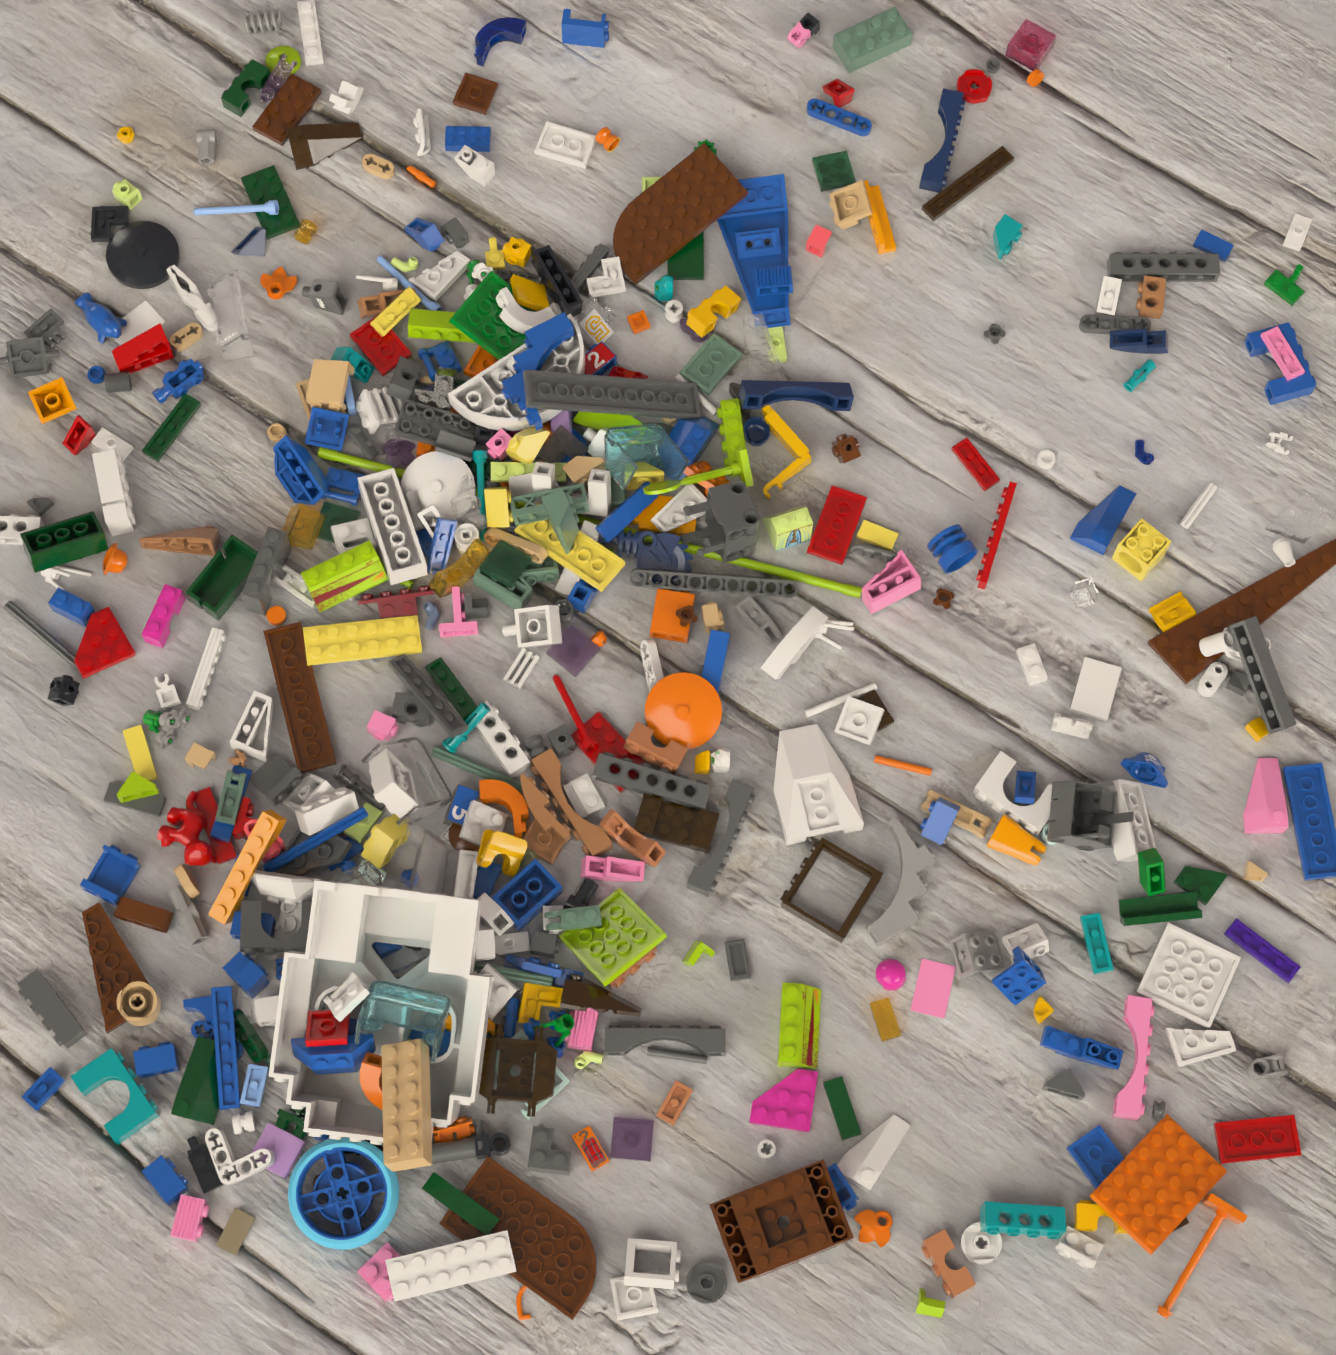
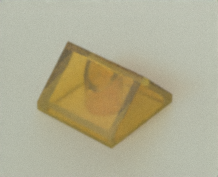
[282,503,325,550]

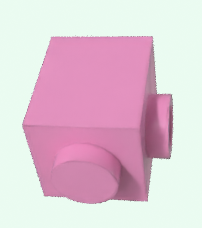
[486,428,512,461]
[367,710,399,741]

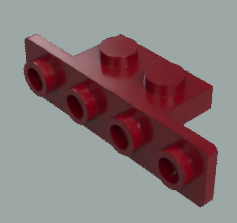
[358,585,434,619]

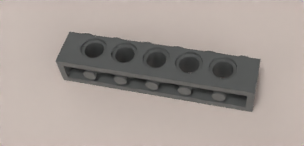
[1107,252,1220,282]
[591,752,712,810]

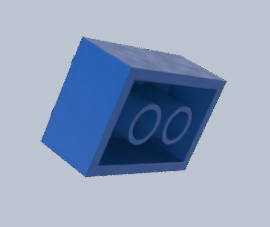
[491,858,563,931]

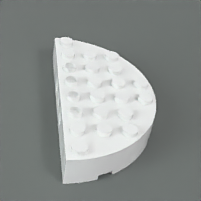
[448,314,585,431]

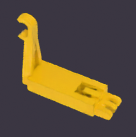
[762,405,812,500]

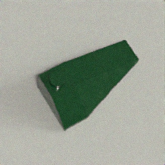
[171,1036,219,1125]

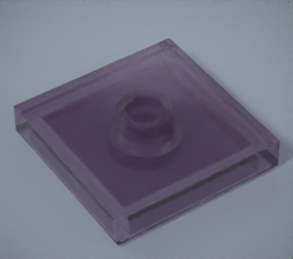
[546,625,600,678]
[610,1117,654,1162]

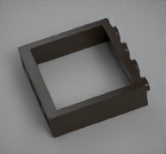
[780,838,883,943]

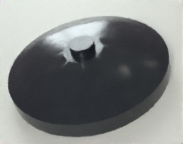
[106,221,180,289]

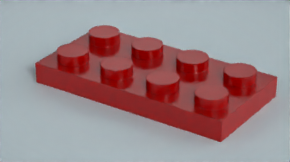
[807,485,867,565]
[571,712,647,793]
[1213,1115,1302,1164]

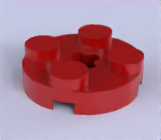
[956,69,992,104]

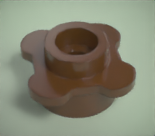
[933,588,954,609]
[676,605,698,627]

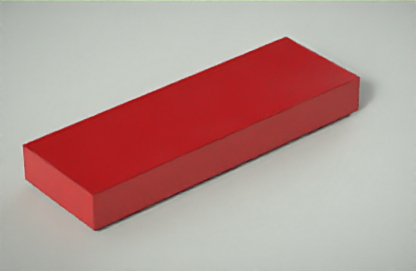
[951,437,1000,491]

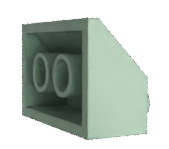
[541,488,580,554]

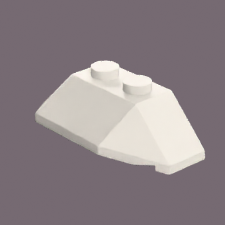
[252,870,321,906]

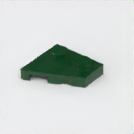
[1173,866,1228,906]

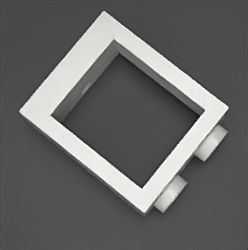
[624,1238,681,1289]

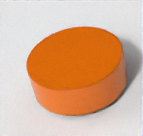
[1027,69,1044,87]
[267,606,286,626]

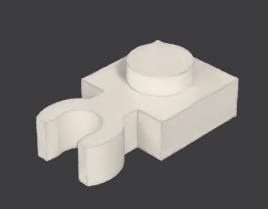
[154,674,181,710]

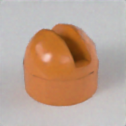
[590,630,607,647]

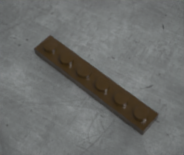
[922,146,1014,222]

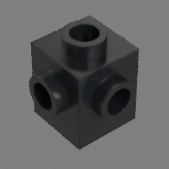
[47,675,80,706]

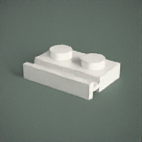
[562,773,605,818]

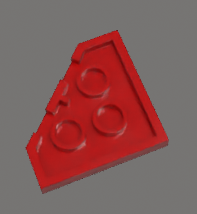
[74,607,135,679]

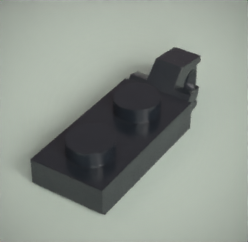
[187,1136,223,1194]

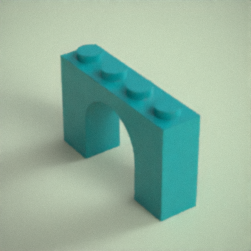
[70,1048,159,1145]

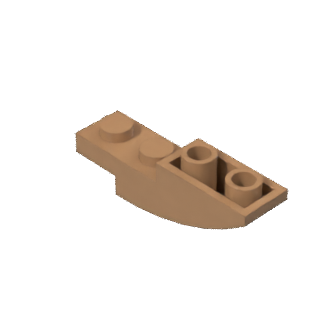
[520,774,571,843]

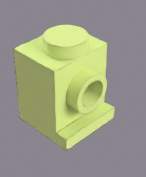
[112,179,142,210]

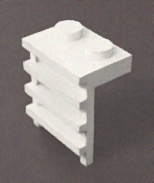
[355,387,403,435]

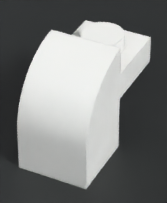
[329,80,364,114]

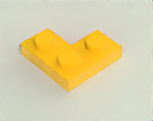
[517,982,563,1023]

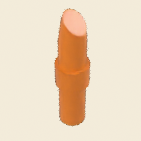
[407,166,436,188]

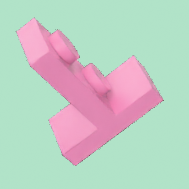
[439,587,479,637]

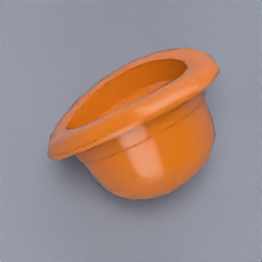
[102,543,128,575]

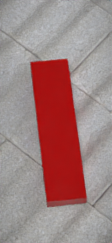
[194,787,236,865]

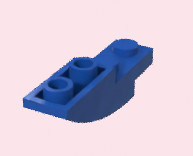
[1040,1025,1123,1070]

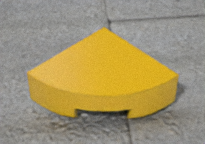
[1034,996,1054,1025]

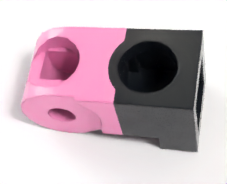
[787,12,820,48]

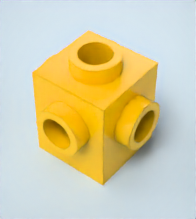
[502,237,532,268]

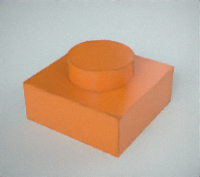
[627,310,651,334]

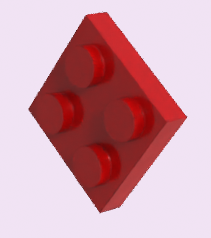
[305,1010,350,1047]

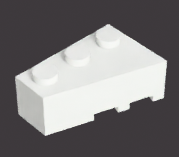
[230,690,273,762]

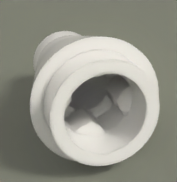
[1273,538,1295,567]

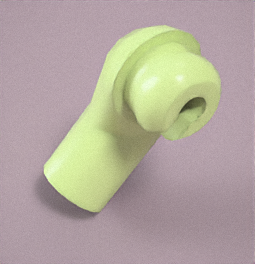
[391,257,418,272]
[574,1051,604,1069]

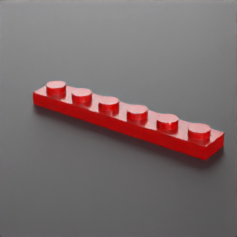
[976,481,1017,590]

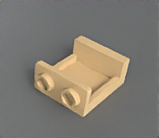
[305,359,354,411]

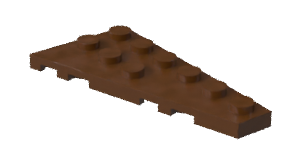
[82,902,150,1034]

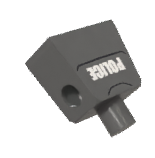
[302,279,348,315]

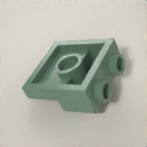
[518,556,559,585]

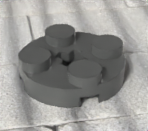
[686,1261,727,1304]

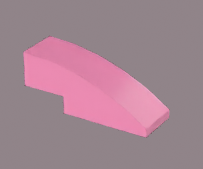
[580,855,645,882]

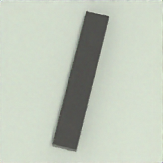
[389,654,468,738]

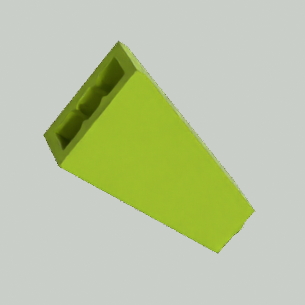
[573,412,650,446]

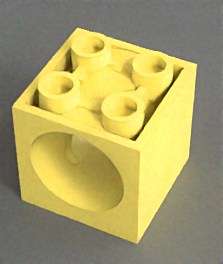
[1112,518,1172,582]

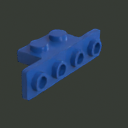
[504,954,584,988]

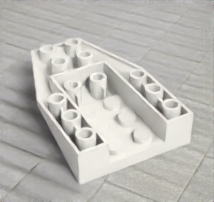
[773,724,864,845]

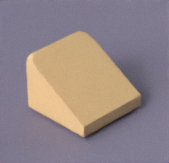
[1244,861,1268,882]

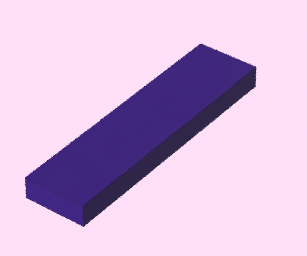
[1224,918,1301,983]

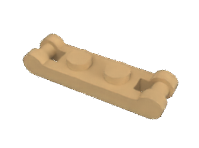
[920,790,992,838]

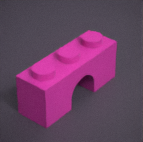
[141,584,186,648]

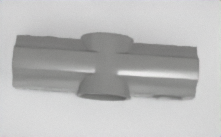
[168,885,208,945]

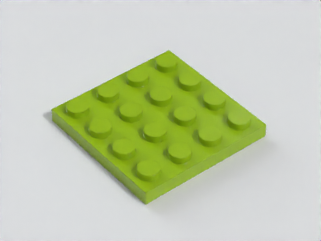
[558,887,667,987]

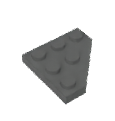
[274,828,352,876]

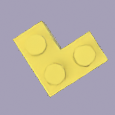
[361,814,414,869]

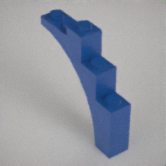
[501,312,574,431]

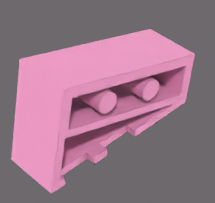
[862,550,921,614]

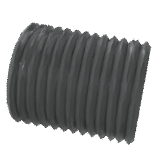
[104,371,132,393]

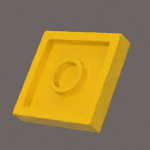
[510,274,549,311]

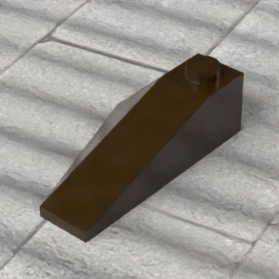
[286,122,362,170]
[560,973,642,1017]

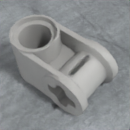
[1246,1054,1288,1080]

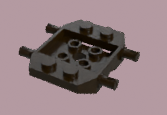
[479,1024,558,1117]

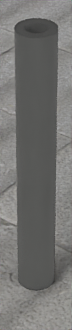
[647,1047,708,1064]

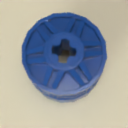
[927,524,978,574]

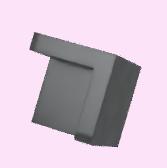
[464,594,489,619]

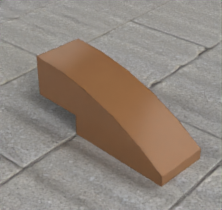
[357,288,419,319]

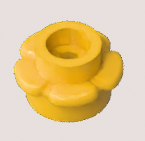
[117,127,135,144]

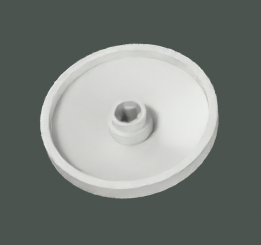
[401,451,476,521]

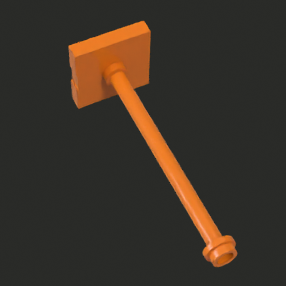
[1157,1193,1248,1319]

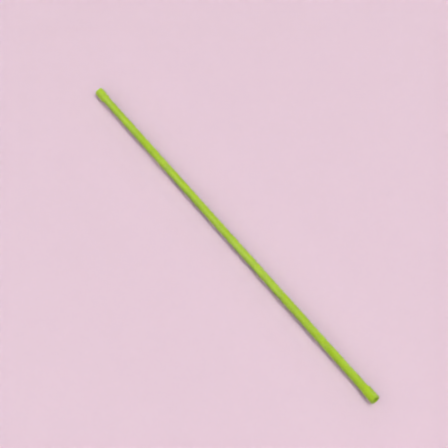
[318,447,863,598]

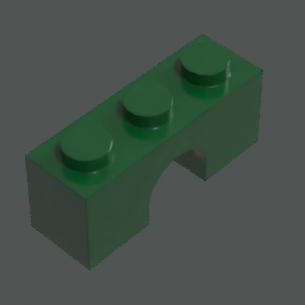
[221,59,272,117]

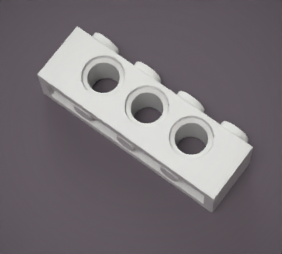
[0,514,44,545]
[475,701,531,778]

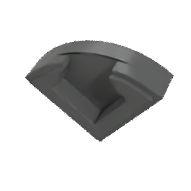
[27,498,54,517]

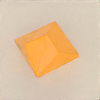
[28,377,77,424]

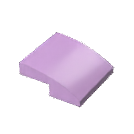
[252,1123,306,1179]

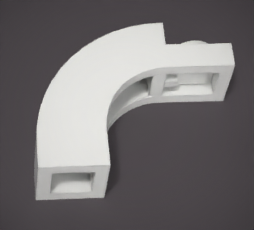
[496,287,556,334]

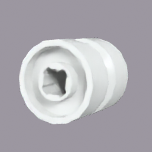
[454,523,480,556]

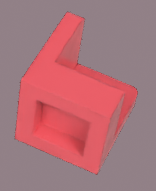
[806,225,832,258]

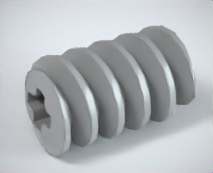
[244,8,282,34]

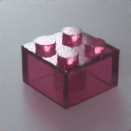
[1005,19,1056,71]

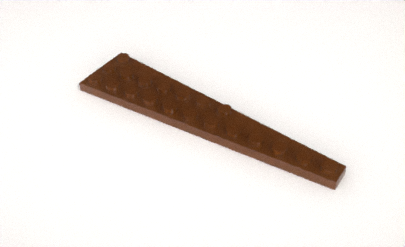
[1148,539,1336,685]

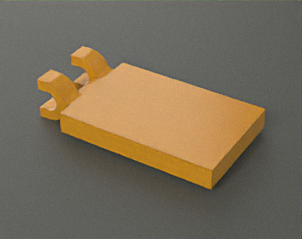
[629,494,697,536]

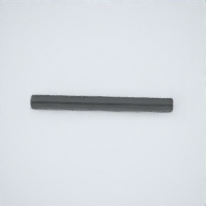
[4,601,79,672]

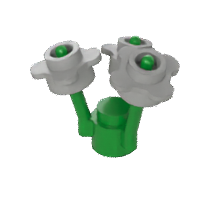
[143,708,190,749]

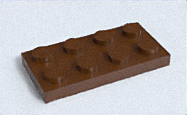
[252,73,322,146]

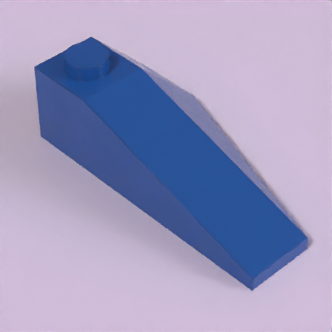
[1070,485,1136,555]

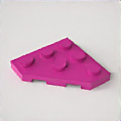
[749,1069,818,1133]

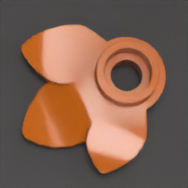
[260,267,297,300]
[854,1209,893,1247]

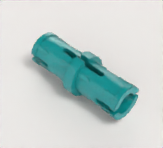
[1123,359,1156,392]

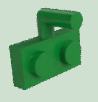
[1264,264,1305,306]

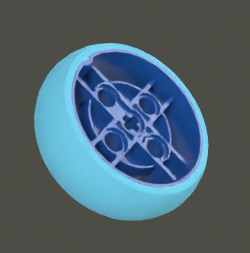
[288,1137,399,1250]

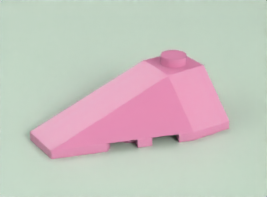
[1243,758,1289,833]

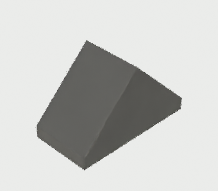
[1042,1069,1085,1101]

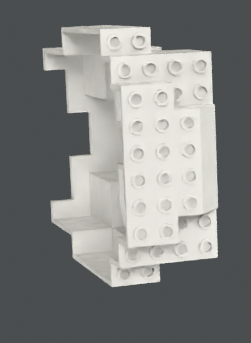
[269,880,494,1145]

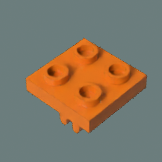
[683,461,730,498]

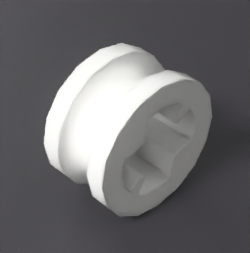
[757,1140,776,1159]

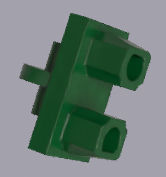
[276,1107,308,1140]

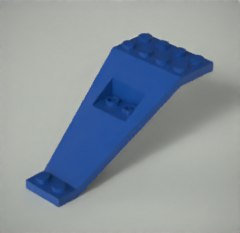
[717,174,791,330]

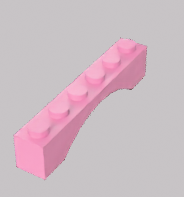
[1113,995,1155,1121]

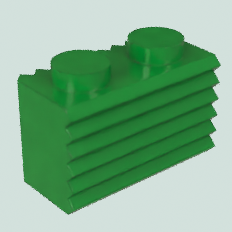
[1137,848,1166,896]

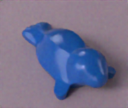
[75,292,127,344]

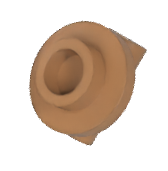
[228,749,247,767]

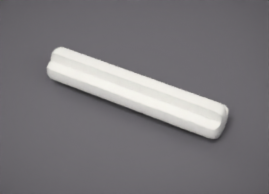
[1180,482,1217,529]

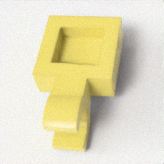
[485,237,505,271]

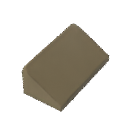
[216,1208,255,1256]

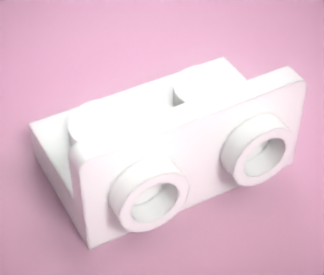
[1002,923,1049,964]
[1055,1225,1104,1269]

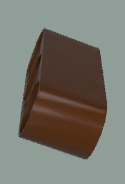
[113,897,174,933]

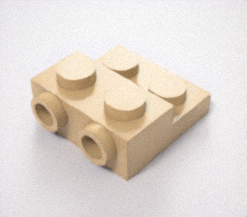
[829,180,873,230]

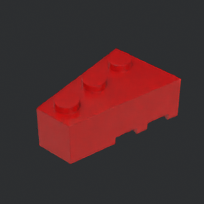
[111,323,174,374]

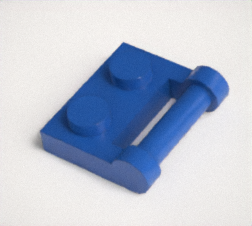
[417,341,462,382]
[322,467,365,506]

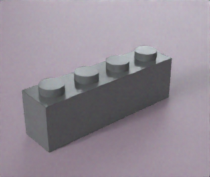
[17,969,87,1049]

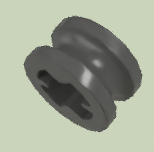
[1152,1100,1165,1119]

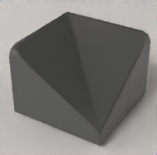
[1225,671,1250,696]

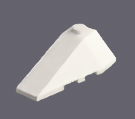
[838,1114,911,1194]

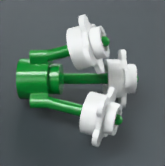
[463,260,493,300]

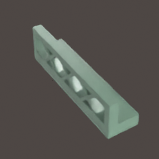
[511,483,590,526]

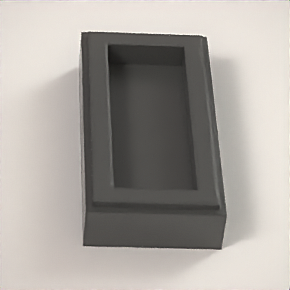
[724,939,751,982]

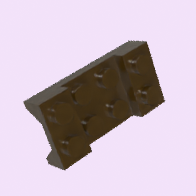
[634,793,719,854]

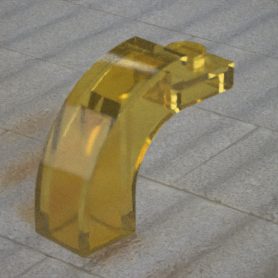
[428,539,490,598]

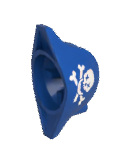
[1120,752,1168,788]

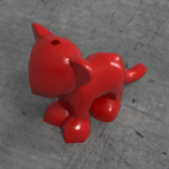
[157,791,217,866]

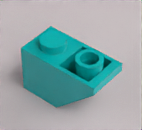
[993,214,1023,260]
[330,346,375,383]

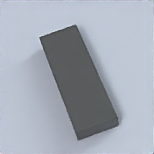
[104,782,166,817]

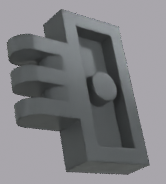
[24,308,66,349]

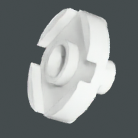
[960,1222,1002,1265]

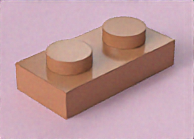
[656,1080,693,1126]

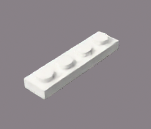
[297,0,324,66]

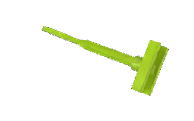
[643,446,753,495]

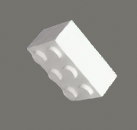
[368,748,418,818]

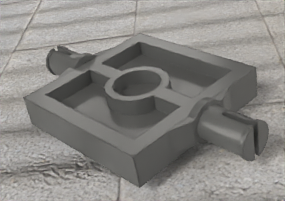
[0,336,60,379]

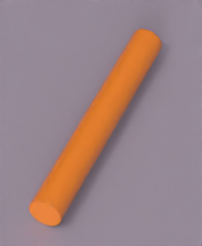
[874,755,932,776]

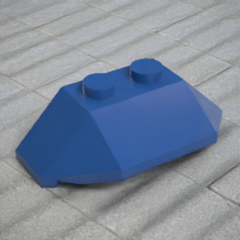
[660,416,719,480]
[273,435,327,505]
[291,1034,376,1075]

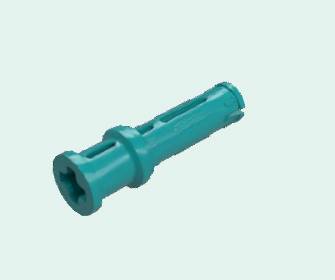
[442,702,491,753]

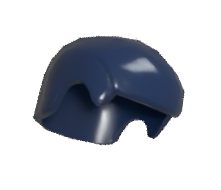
[743,416,770,447]

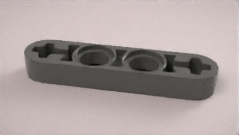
[1079,314,1151,334]

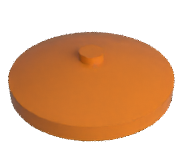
[645,672,722,749]

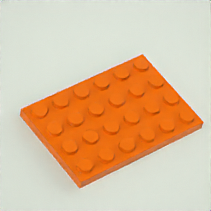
[1090,1114,1227,1255]

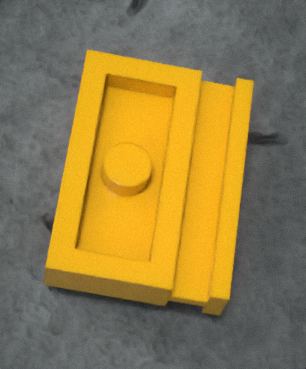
[1148,591,1196,632]

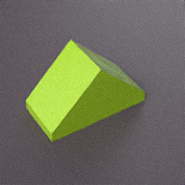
[117,771,160,803]

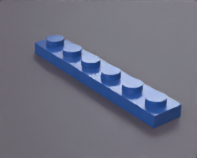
[211,986,241,1110]

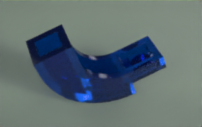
[474,17,527,67]

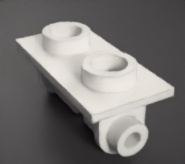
[1051,712,1093,740]

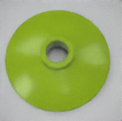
[265,46,301,77]

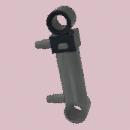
[432,1120,511,1164]

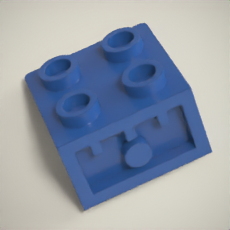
[992,946,1046,1005]

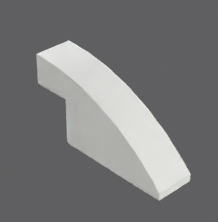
[761,606,829,680]

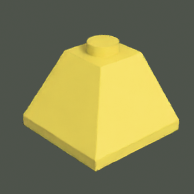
[506,427,550,465]
[626,460,664,490]

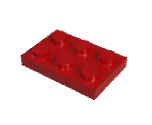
[349,314,412,376]

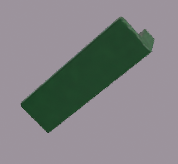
[1118,891,1202,926]

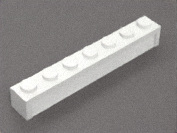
[186,627,226,710]

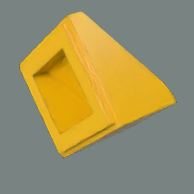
[1245,716,1269,742]
[694,750,710,775]

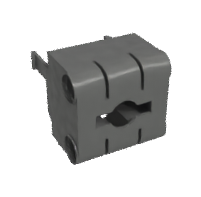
[680,480,760,563]
[1047,780,1134,851]

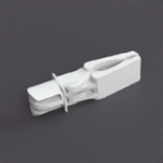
[167,265,220,332]

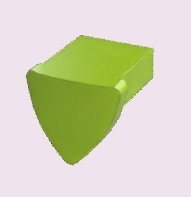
[681,940,715,966]
[916,1288,946,1318]

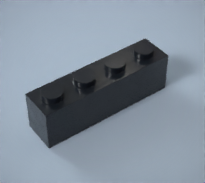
[532,245,583,317]

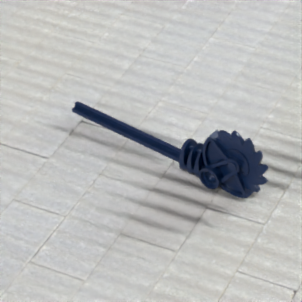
[508,525,693,589]

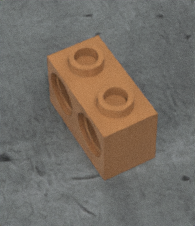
[1136,276,1166,319]

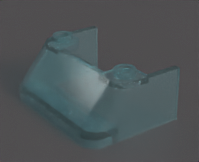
[604,423,689,490]
[354,980,450,1062]

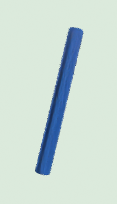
[263,807,368,872]

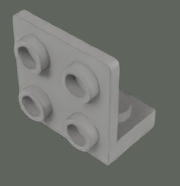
[950,931,1004,978]

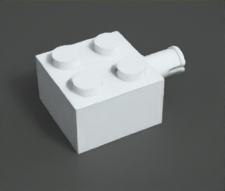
[502,605,562,648]

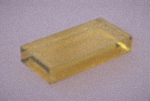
[869,998,901,1042]

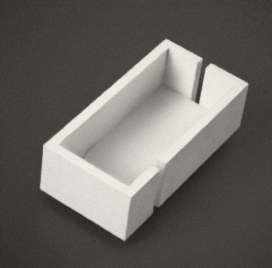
[92,449,136,536]

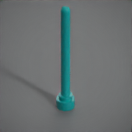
[472,450,488,541]

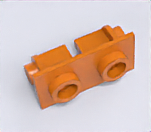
[433,1116,475,1143]

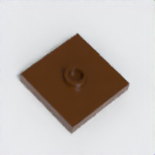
[453,72,499,115]

